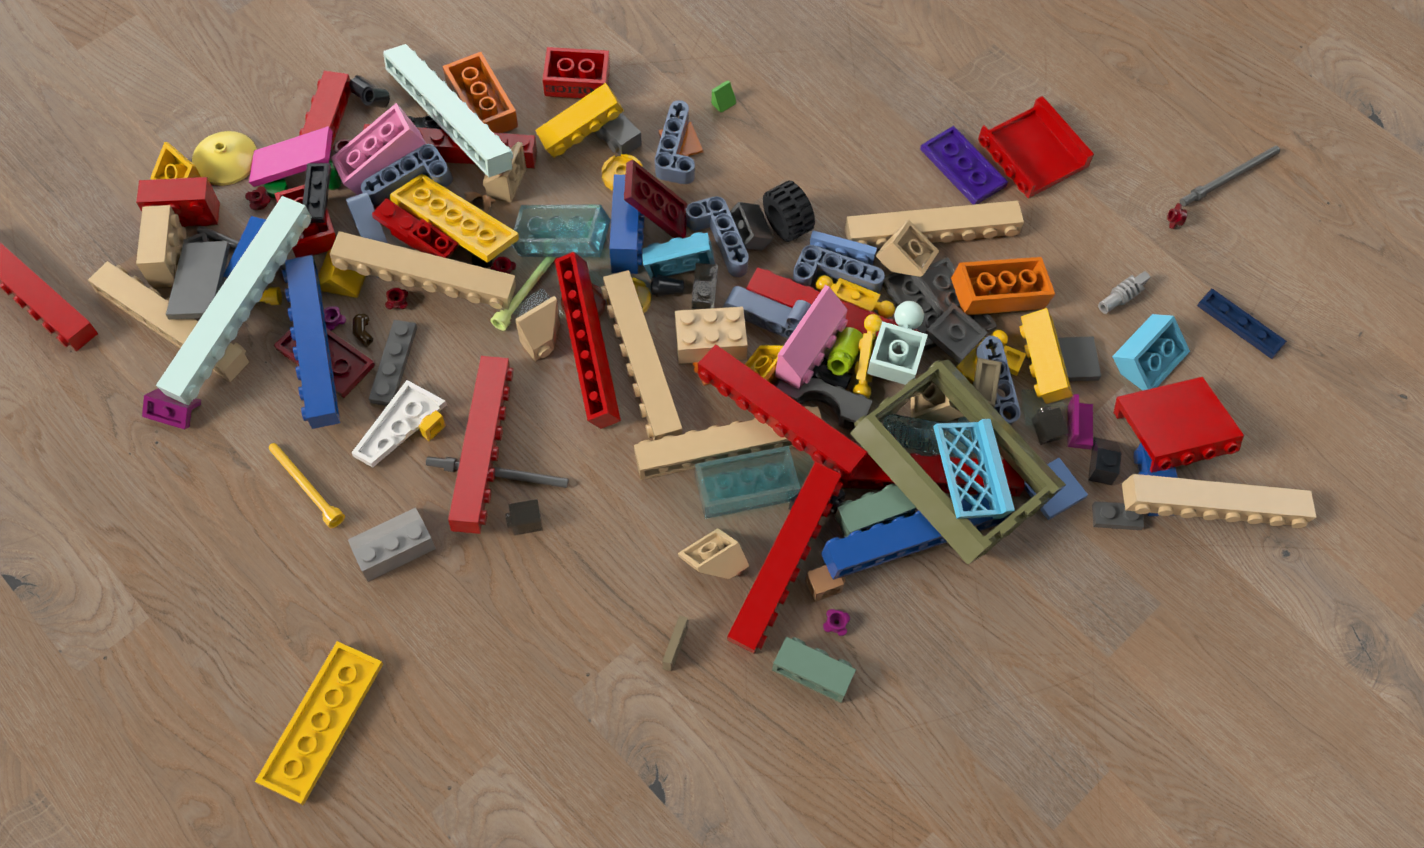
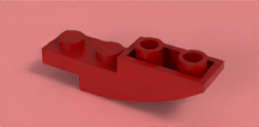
[372,198,458,258]

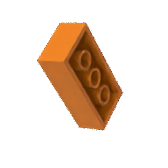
[443,52,518,133]
[951,257,1055,315]

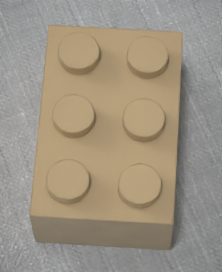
[136,205,187,288]
[675,307,748,364]

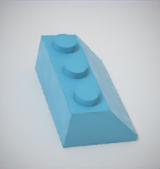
[642,232,716,279]
[1112,314,1190,391]

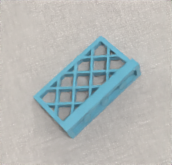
[933,419,1015,519]

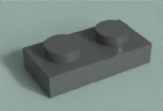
[1092,502,1144,531]

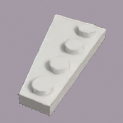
[352,380,447,467]

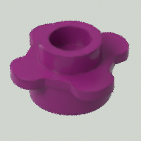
[324,306,346,331]
[823,609,851,636]

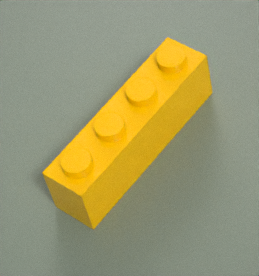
[535,83,624,158]
[1019,308,1073,404]

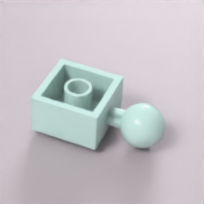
[867,301,928,385]

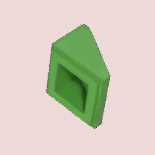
[711,80,736,112]

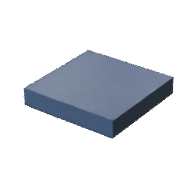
[1024,458,1088,520]

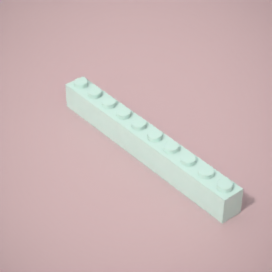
[383,44,513,178]
[156,196,312,406]

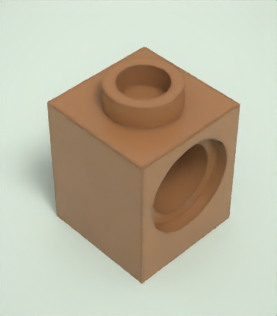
[805,565,846,602]

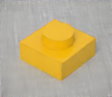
[1004,345,1026,376]
[419,410,446,441]

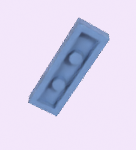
[810,230,877,265]

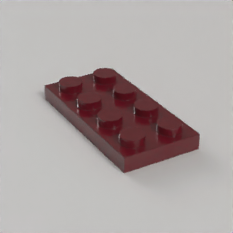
[624,160,687,239]
[274,325,375,398]

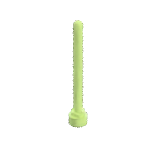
[490,247,560,331]

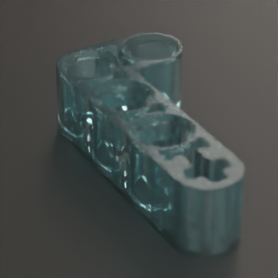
[883,414,973,458]

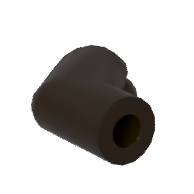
[352,313,374,346]

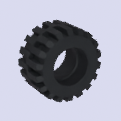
[763,180,815,242]

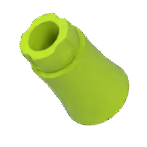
[827,327,863,375]

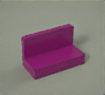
[142,388,201,430]
[1067,394,1093,450]

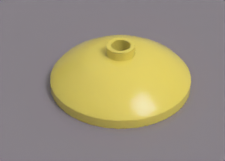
[192,131,257,186]

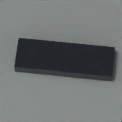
[303,163,331,223]

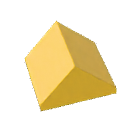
[150,142,201,180]
[319,249,366,298]
[745,345,783,385]

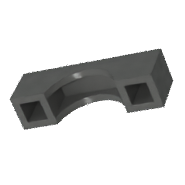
[777,378,872,431]

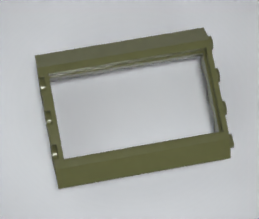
[850,360,1066,565]

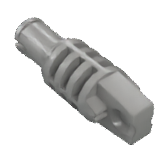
[1098,271,1151,314]

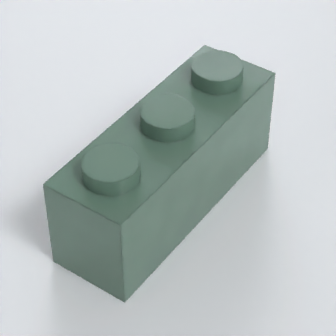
[835,484,916,537]
[772,637,856,703]

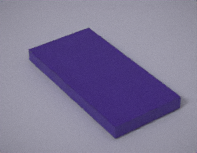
[920,126,1008,205]

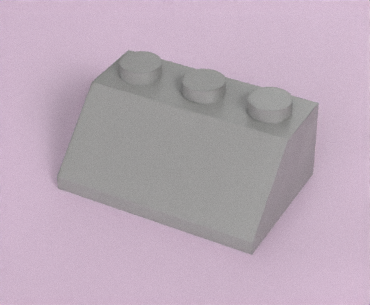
[348,507,436,582]

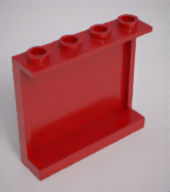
[978,96,1094,199]
[1113,376,1244,473]

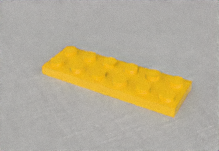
[390,174,519,263]
[255,641,383,806]

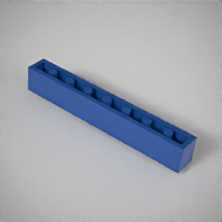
[282,255,340,429]
[821,492,1012,580]

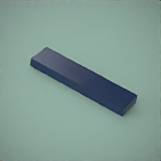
[1197,288,1287,359]

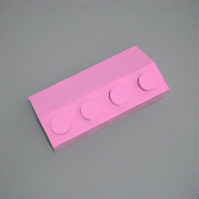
[331,103,425,195]
[775,285,848,389]

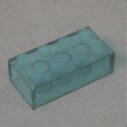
[512,204,610,257]
[695,446,801,519]

